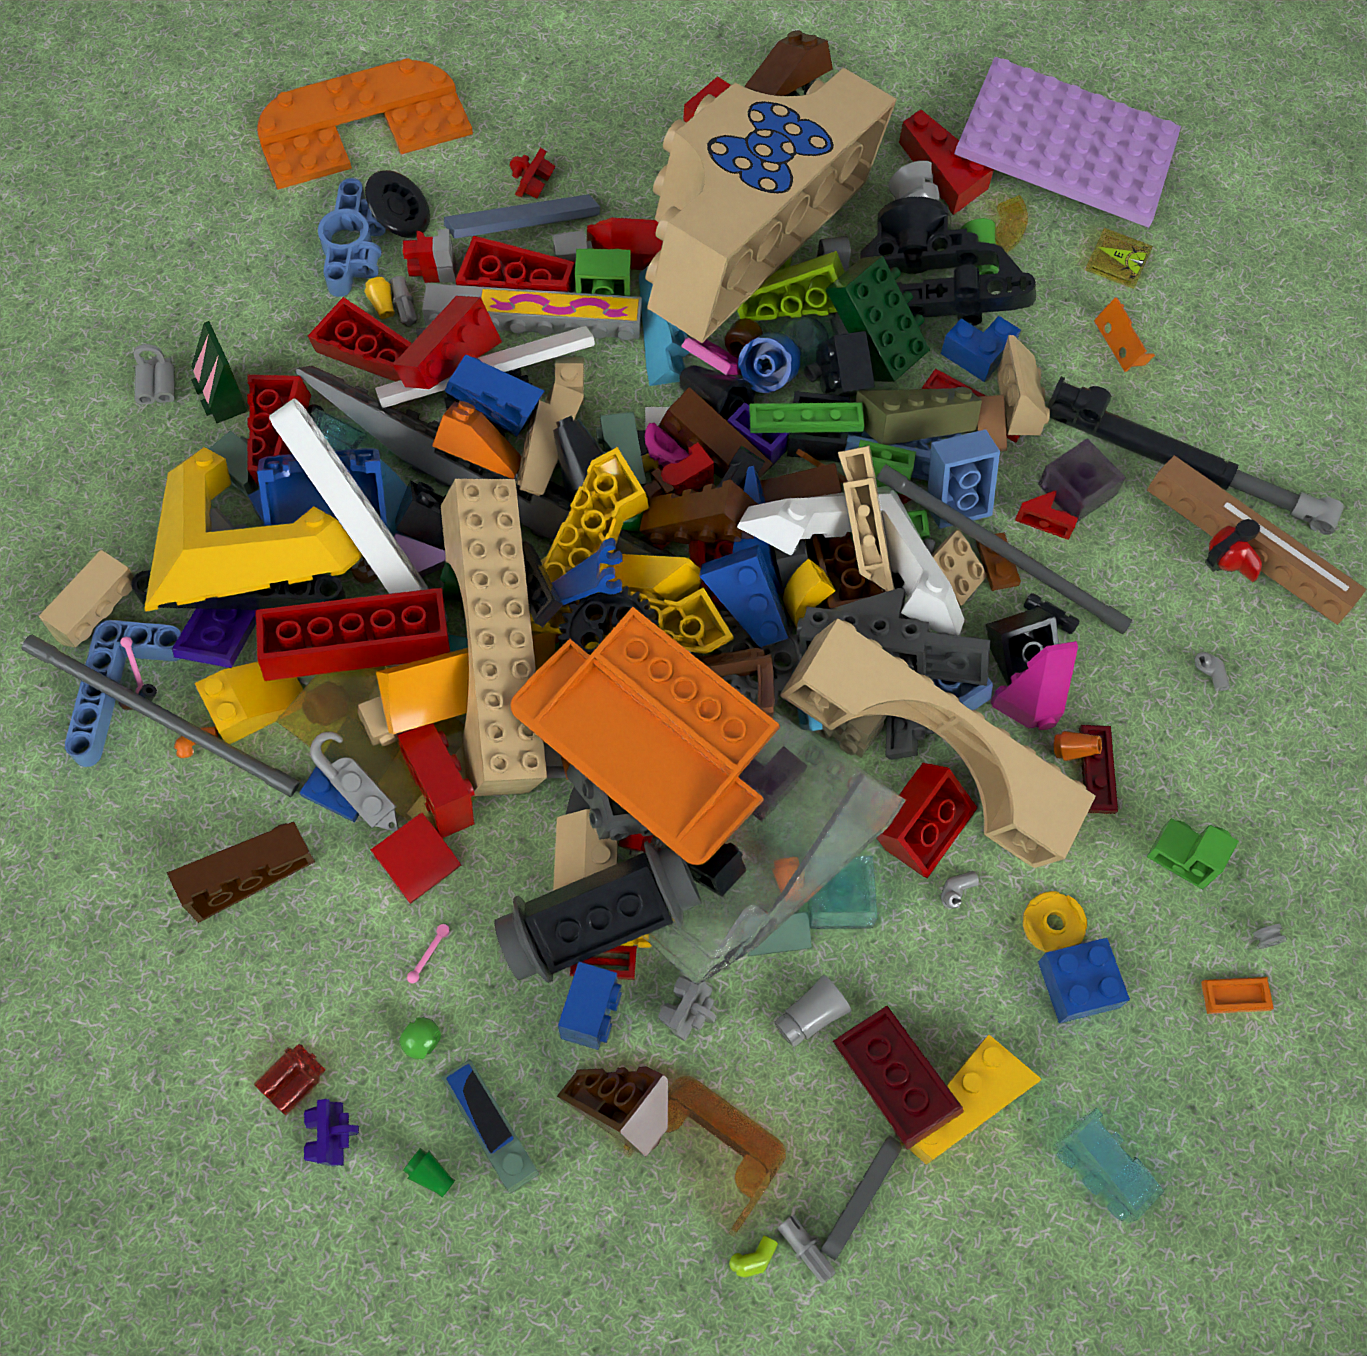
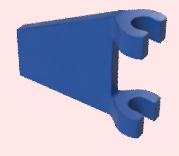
[552,538,622,605]

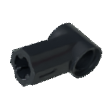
[717,445,765,491]

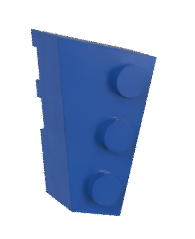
[699,545,790,647]

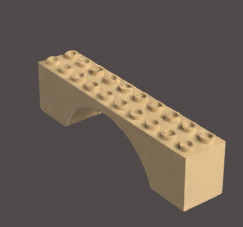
[441,479,547,797]
[780,618,1096,868]

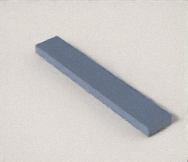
[444,194,600,239]

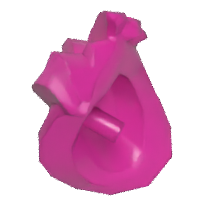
[645,423,689,467]

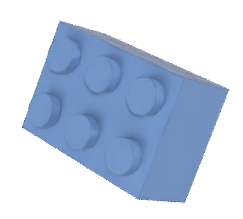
[928,429,1000,529]

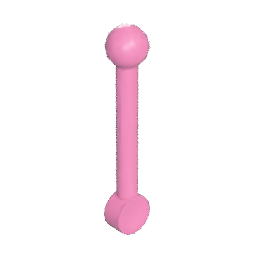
[120,637,144,694]
[407,924,450,984]

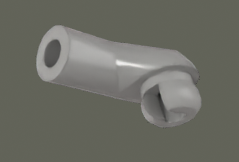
[1195,652,1230,691]
[941,871,979,909]

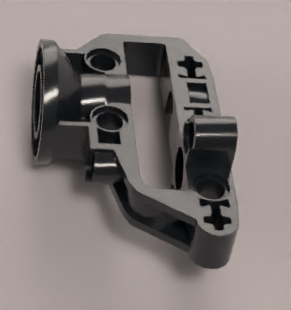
[860,197,1036,326]

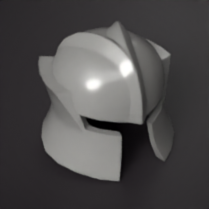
[888,161,939,200]

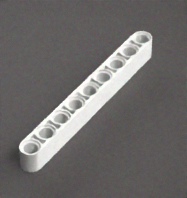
[269,398,448,622]

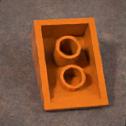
[432,401,522,479]

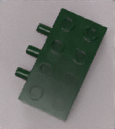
[825,256,930,382]

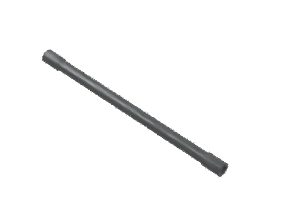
[876,464,1132,634]
[22,634,300,797]

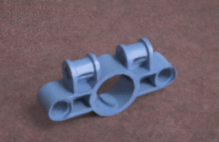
[318,178,386,297]

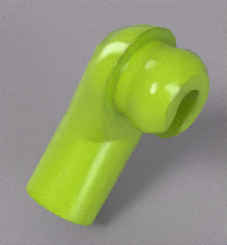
[729,1235,778,1278]

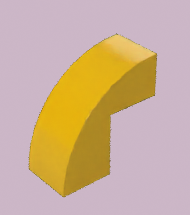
[783,558,836,629]

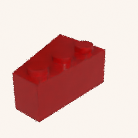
[397,723,475,838]

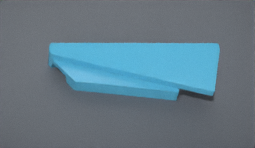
[639,266,690,386]

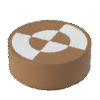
[351,556,378,583]

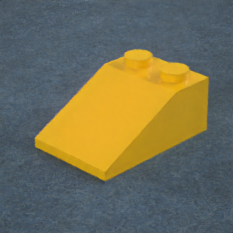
[194,661,306,744]

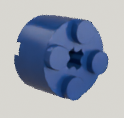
[738,332,801,393]

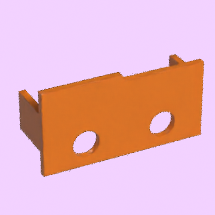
[1094,297,1155,372]

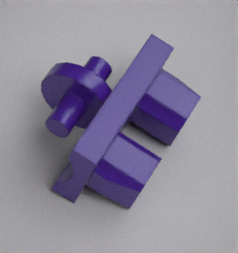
[304,1099,359,1166]

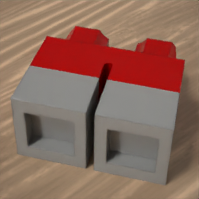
[402,229,456,283]

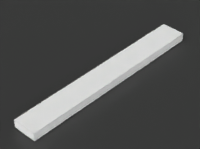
[375,326,595,408]

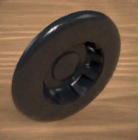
[365,170,430,238]

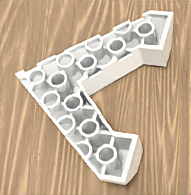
[737,486,964,636]

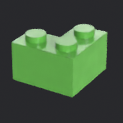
[1147,818,1239,890]

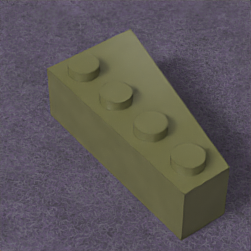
[856,387,982,445]

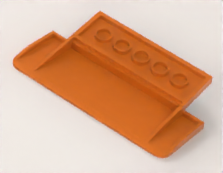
[511,607,780,865]

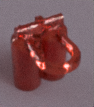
[254,1044,326,1116]

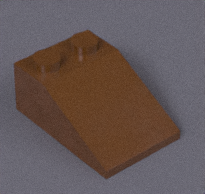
[745,30,833,96]

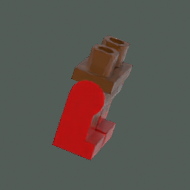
[642,442,714,499]

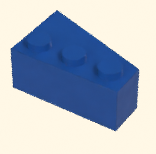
[445,354,544,436]

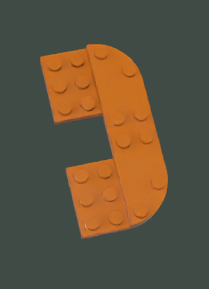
[257,58,473,190]

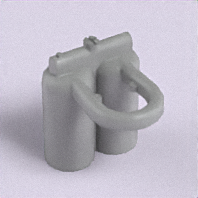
[133,344,175,405]

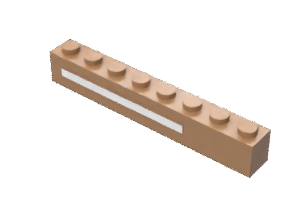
[1147,455,1367,625]

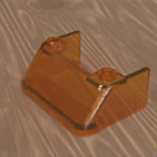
[623,1076,786,1237]

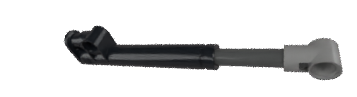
[1047,376,1344,535]

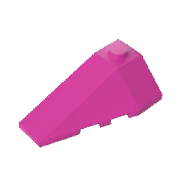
[990,641,1078,730]

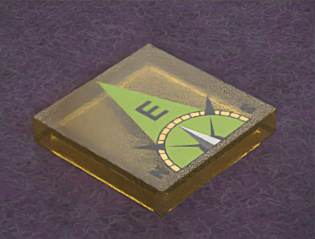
[1085,228,1153,289]

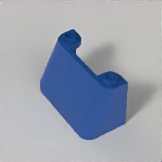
[257,448,388,528]

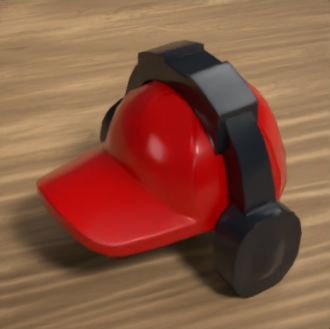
[1205,519,1262,583]

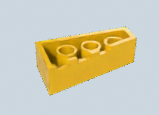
[900,1035,1042,1165]

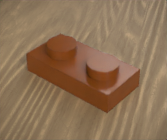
[975,532,1021,591]

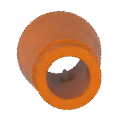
[1054,731,1102,761]

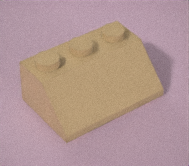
[997,335,1050,436]
[38,550,134,648]
[553,809,618,891]

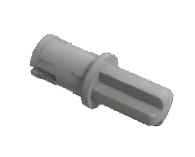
[389,276,417,327]
[777,1214,836,1283]

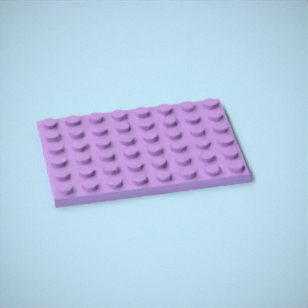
[954,57,1181,228]

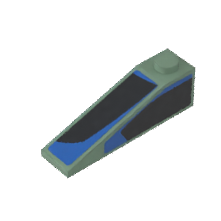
[441,1059,539,1194]

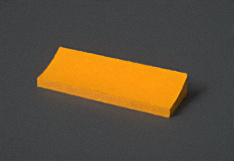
[376,631,556,734]

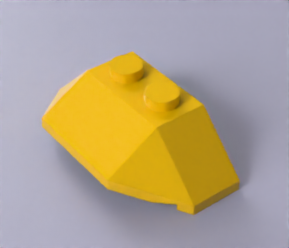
[608,554,702,602]

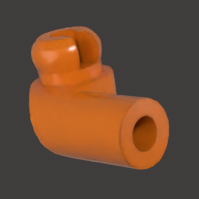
[174,726,218,758]

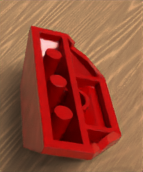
[587,217,663,270]

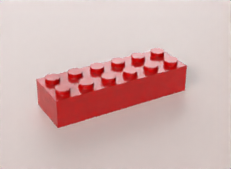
[256,588,450,681]

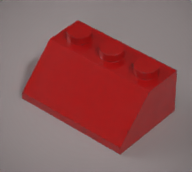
[872,762,977,878]

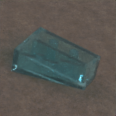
[1053,1107,1164,1223]

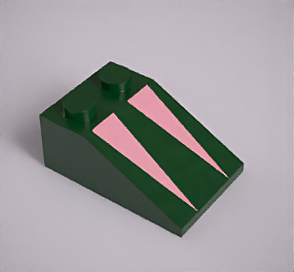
[191,321,248,423]

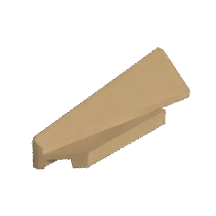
[516,383,584,496]
[838,445,895,592]

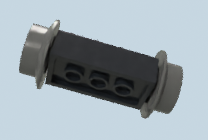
[494,841,702,983]

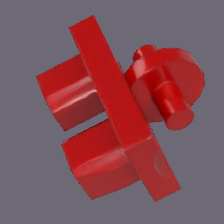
[509,147,556,199]

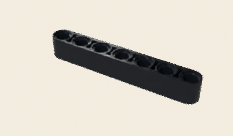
[131,570,346,610]

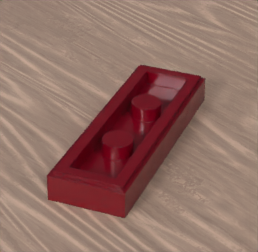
[1079,725,1118,814]

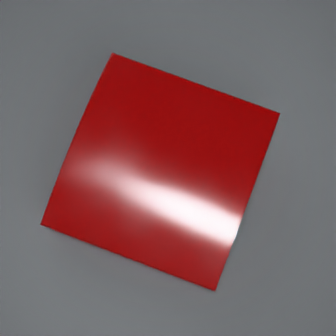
[370,812,462,904]

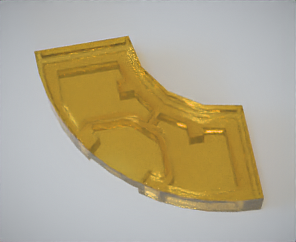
[995,195,1028,253]

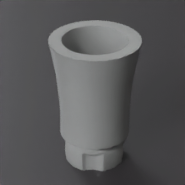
[774,974,852,1048]

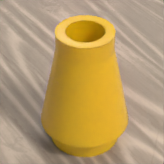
[364,277,395,319]

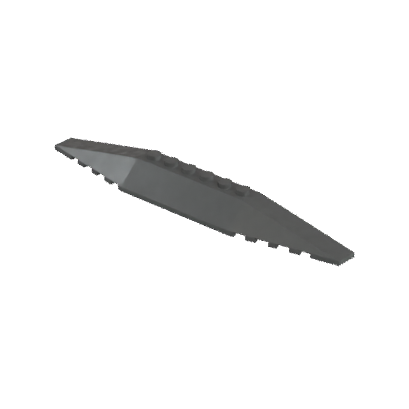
[295,366,677,557]

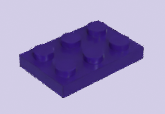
[172,609,256,668]

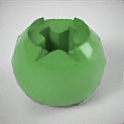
[399,1017,441,1060]

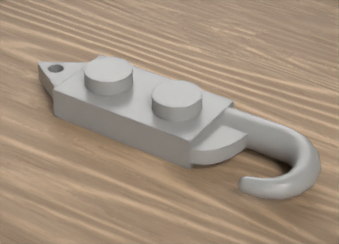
[310,731,399,832]

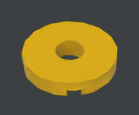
[1023,891,1087,953]

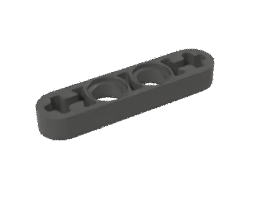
[820,1135,903,1261]

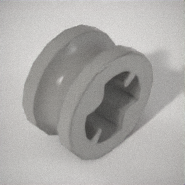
[1253,924,1287,949]

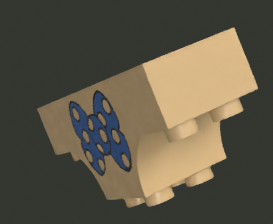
[645,67,897,343]

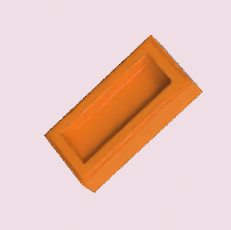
[1201,977,1274,1014]

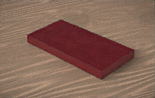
[833,1006,964,1150]

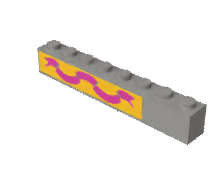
[422,283,642,340]

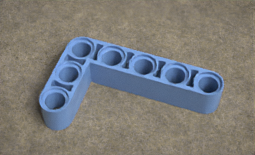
[65,620,181,767]

